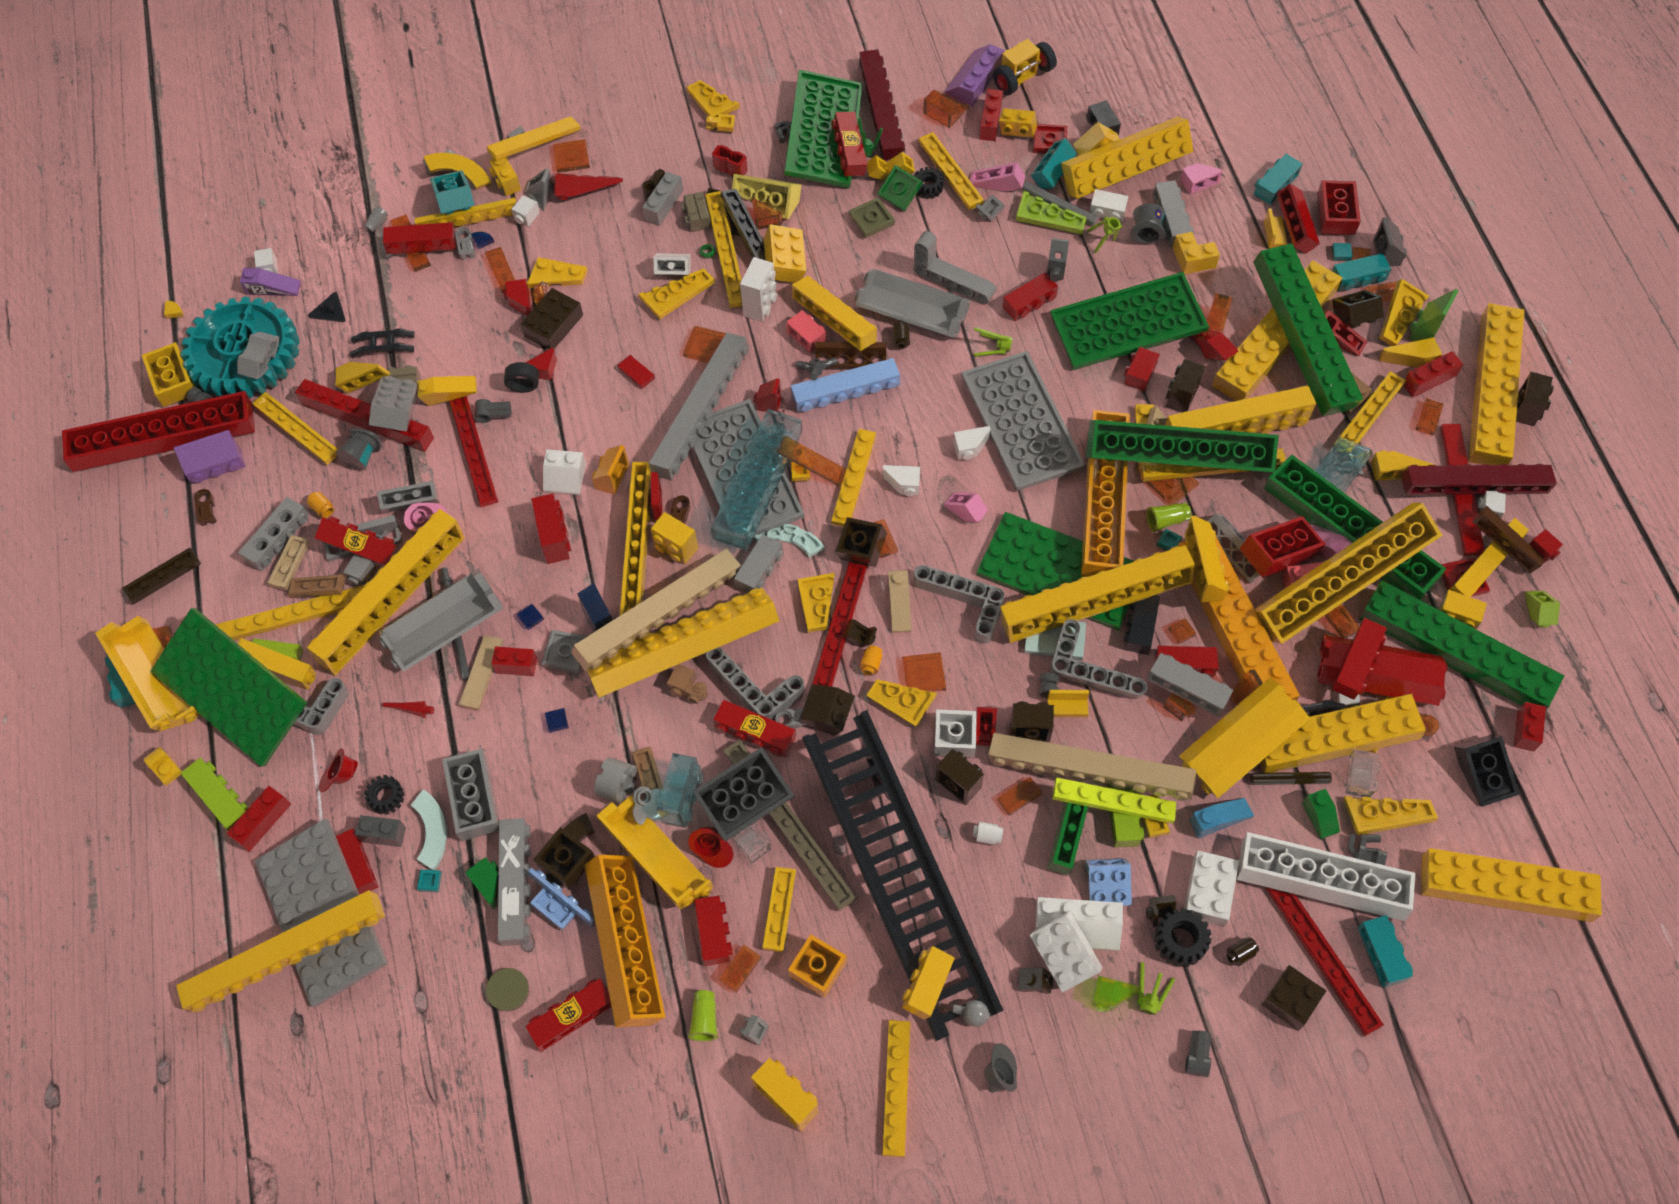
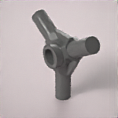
[796,357,837,380]

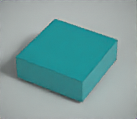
[1332,243,1352,261]
[1156,529,1183,551]
[417,869,442,893]

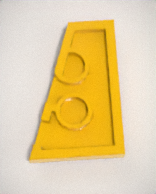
[527,257,588,288]
[797,573,835,633]

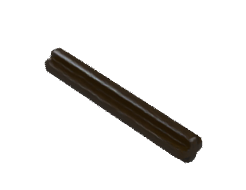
[1250,772,1332,785]

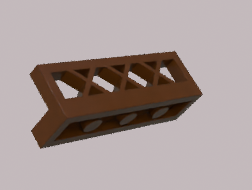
[815,342,887,370]
[1472,506,1544,574]

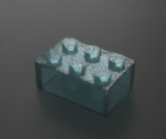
[656,753,703,828]

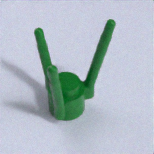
[858,118,883,157]

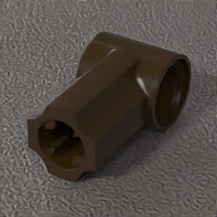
[642,169,665,201]

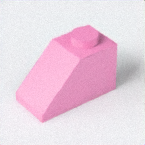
[1180,163,1222,194]
[943,492,988,522]

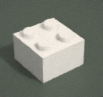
[934,709,976,757]

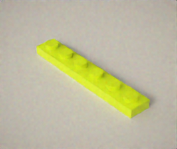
[1052,777,1176,824]

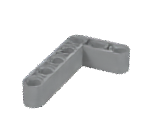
[913,231,996,304]
[914,565,1005,644]
[1050,619,1147,699]
[706,647,805,720]
[293,678,349,735]

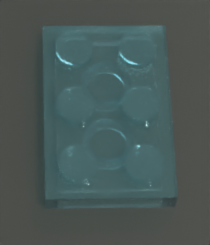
[1315,437,1373,492]

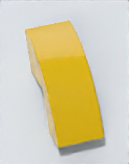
[867,152,915,180]

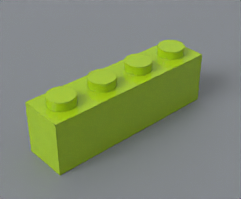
[181,757,249,831]
[1106,784,1144,848]

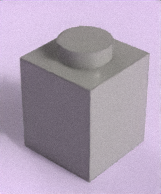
[343,554,376,586]

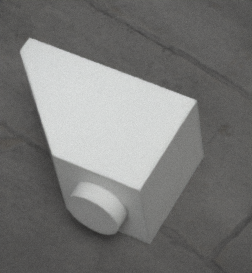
[953,426,990,460]
[883,465,920,496]

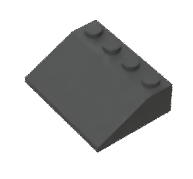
[693,747,795,842]

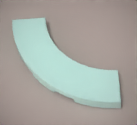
[753,524,825,558]
[411,789,448,870]

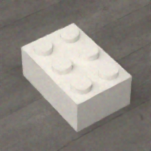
[740,257,777,322]
[1184,851,1239,927]
[1030,911,1103,993]

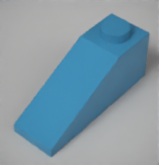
[1189,798,1254,839]

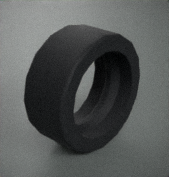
[504,362,539,393]

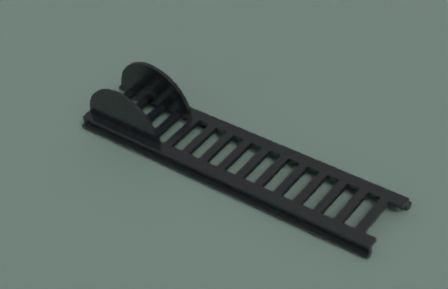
[802,710,1004,1041]

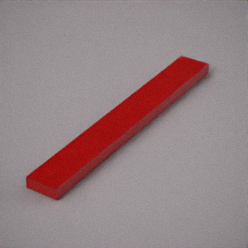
[449,396,499,507]
[1440,424,1485,556]
[812,562,867,687]
[1266,887,1384,1037]

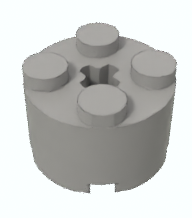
[594,757,637,804]

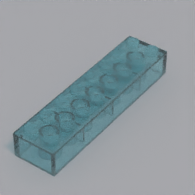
[711,409,802,551]

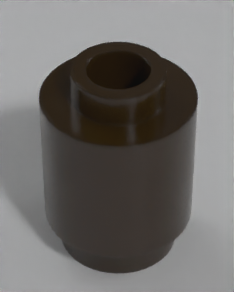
[892,322,910,349]
[1226,937,1259,966]

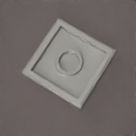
[541,630,587,674]

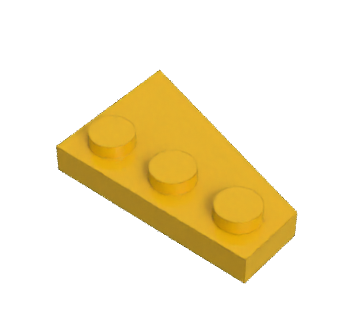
[686,80,740,118]
[866,679,938,727]

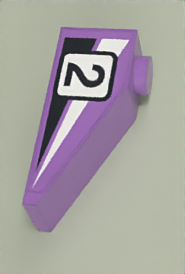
[240,268,301,296]

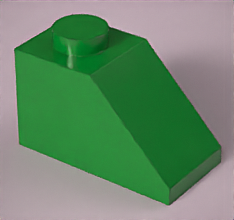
[1302,788,1340,840]
[465,857,499,909]

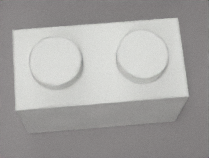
[1090,189,1129,223]
[653,253,691,275]

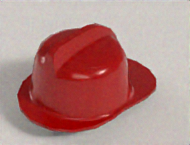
[319,748,358,793]
[688,826,734,868]

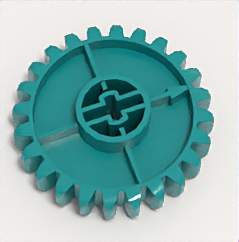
[180,296,300,398]

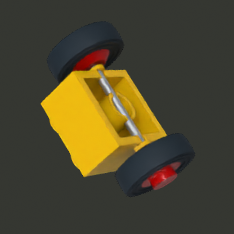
[993,39,1057,95]

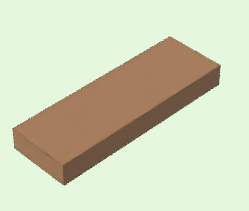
[288,574,346,598]
[631,746,667,805]

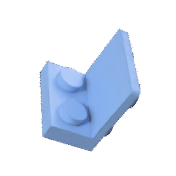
[1085,858,1132,906]

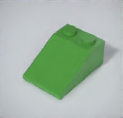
[1409,289,1459,341]

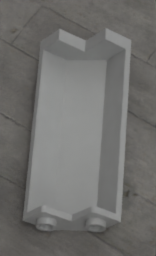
[855,269,971,338]
[378,568,503,672]

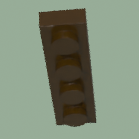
[122,548,201,605]

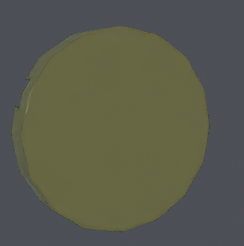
[486,968,529,1012]

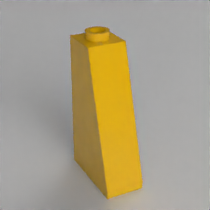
[238,638,316,690]

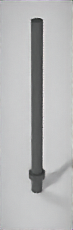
[440,567,470,681]

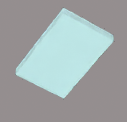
[1024,622,1086,660]

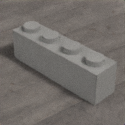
[1153,181,1194,247]
[1147,653,1233,717]

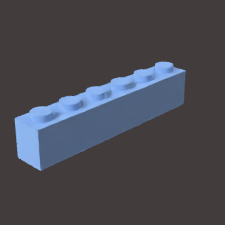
[791,358,900,413]

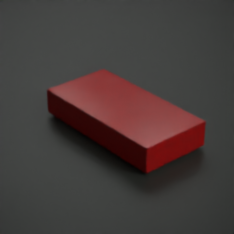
[617,355,655,389]

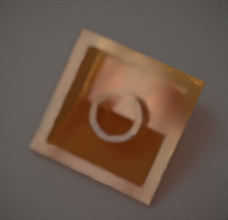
[923,89,969,128]

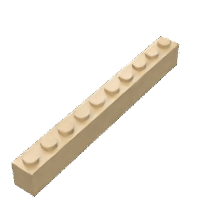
[571,549,741,671]
[988,733,1196,801]

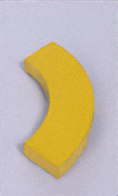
[423,152,492,190]

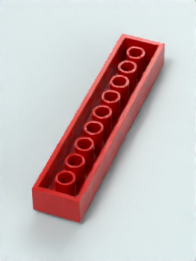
[62,391,255,472]

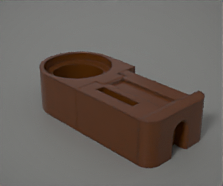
[194,489,217,526]
[671,495,691,524]

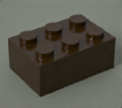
[520,288,583,350]

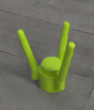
[1087,217,1122,253]
[974,327,1012,357]
[1137,962,1175,1015]

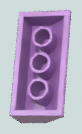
[944,44,1004,107]

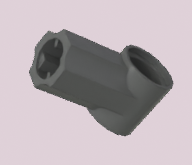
[475,399,512,423]
[1185,1030,1211,1078]

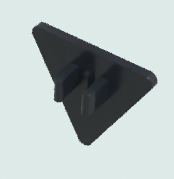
[308,292,346,322]

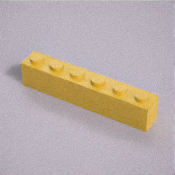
[792,276,877,351]

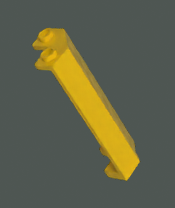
[95,616,200,732]
[1179,678,1310,798]
[596,795,713,909]

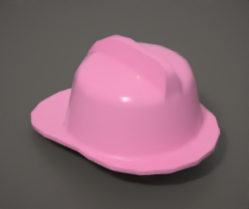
[404,503,448,532]

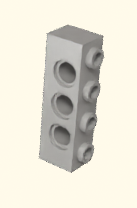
[238,497,310,572]

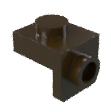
[843,619,877,648]
[1146,895,1176,927]
[1018,967,1054,994]

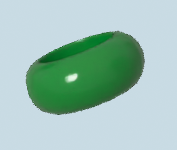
[700,244,715,258]

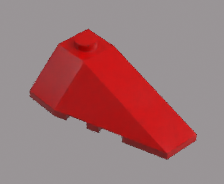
[552,173,623,200]

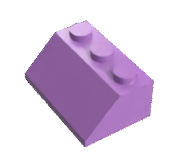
[174,430,246,484]

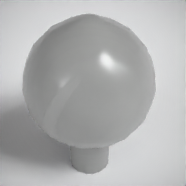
[953,1000,990,1027]

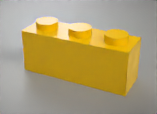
[902,946,955,1020]

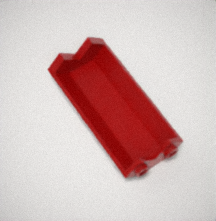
[1317,634,1447,706]

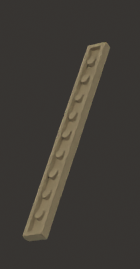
[723,739,857,912]

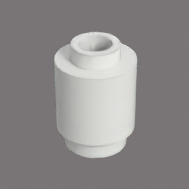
[973,821,1003,845]

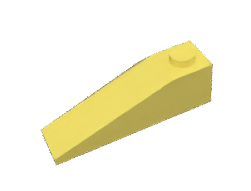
[732,174,801,219]

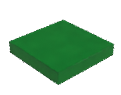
[877,165,923,211]

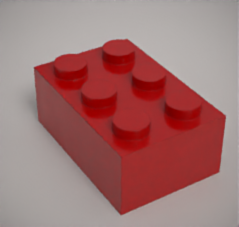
[1317,180,1361,235]
[531,493,572,564]

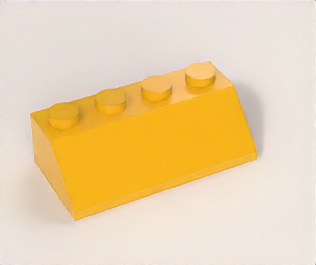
[1185,516,1229,603]

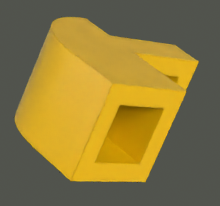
[143,746,182,786]

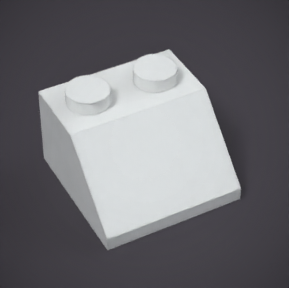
[543,449,586,495]

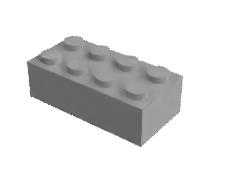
[369,376,417,431]
[442,749,499,841]

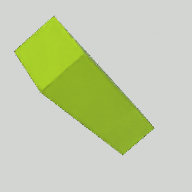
[252,638,303,661]

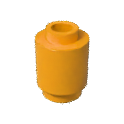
[307,491,335,518]
[859,645,883,676]

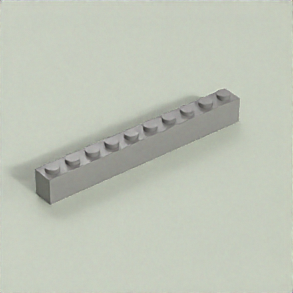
[649,332,749,481]

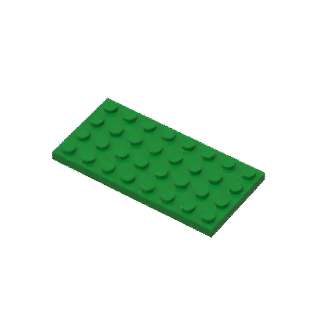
[784,69,863,188]
[1050,272,1209,370]
[976,512,1134,631]
[150,608,308,767]

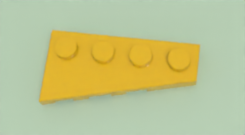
[638,268,715,319]
[1379,279,1429,346]
[1343,796,1438,835]

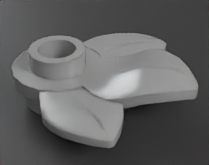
[632,786,667,825]

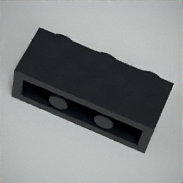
[1123,595,1160,655]

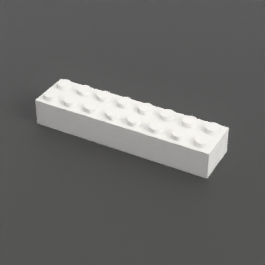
[1237,832,1415,921]

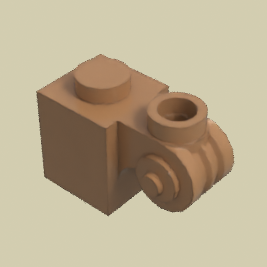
[667,664,708,704]

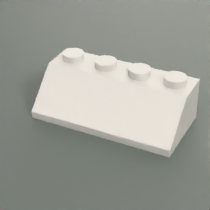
[1035,897,1123,951]

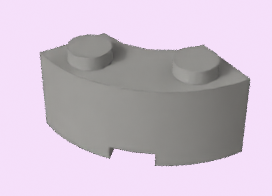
[237,332,279,379]

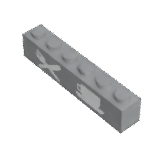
[498,818,531,946]

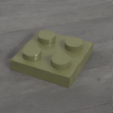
[849,197,895,238]

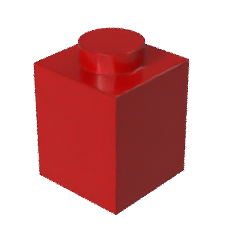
[1530,529,1563,564]

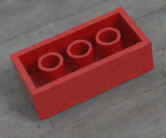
[1239,516,1326,578]

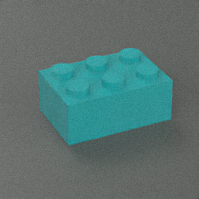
[430,170,475,214]

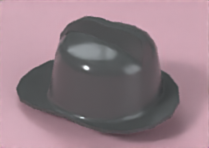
[984,1043,1017,1093]

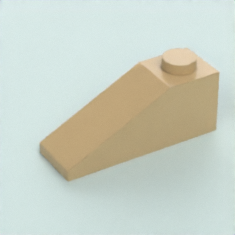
[888,570,912,633]

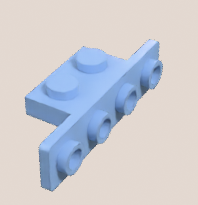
[528,868,595,931]

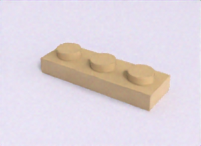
[268,535,310,591]

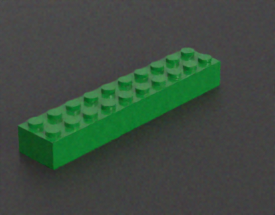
[1253,243,1363,417]
[1086,420,1279,472]
[1264,454,1446,600]
[1359,580,1565,710]

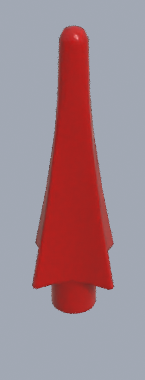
[382,701,434,718]

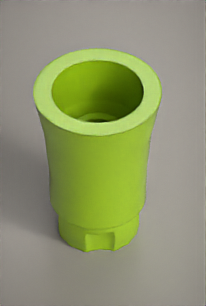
[1146,503,1191,532]
[688,990,718,1042]

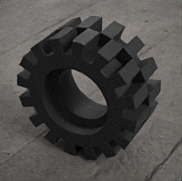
[914,167,944,199]
[364,775,405,815]

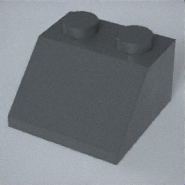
[1373,217,1407,266]

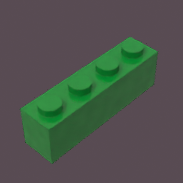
[1047,802,1088,876]

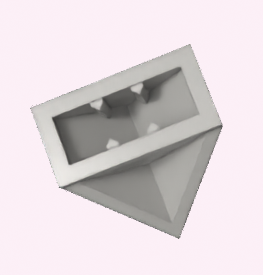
[524,168,553,211]

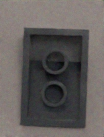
[1454,734,1520,807]

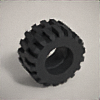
[1154,908,1212,967]

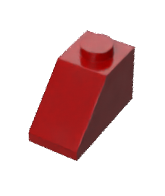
[503,279,531,316]
[1197,330,1239,361]
[754,378,782,414]

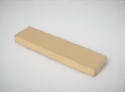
[459,635,504,711]

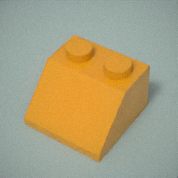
[591,445,629,495]

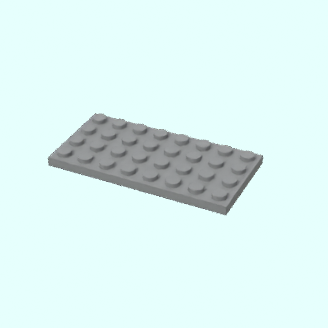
[961,351,1085,491]
[693,399,805,543]
[255,819,388,1007]

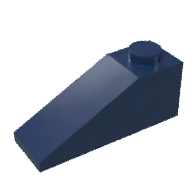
[577,583,613,631]

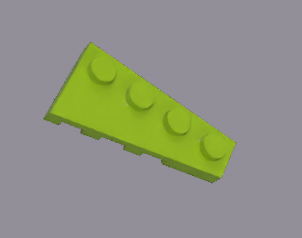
[1016,191,1087,234]

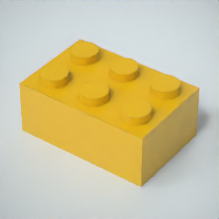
[764,224,806,283]
[141,342,195,407]
[751,1057,819,1132]

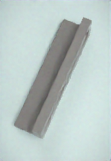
[1207,513,1260,583]
[322,515,402,562]

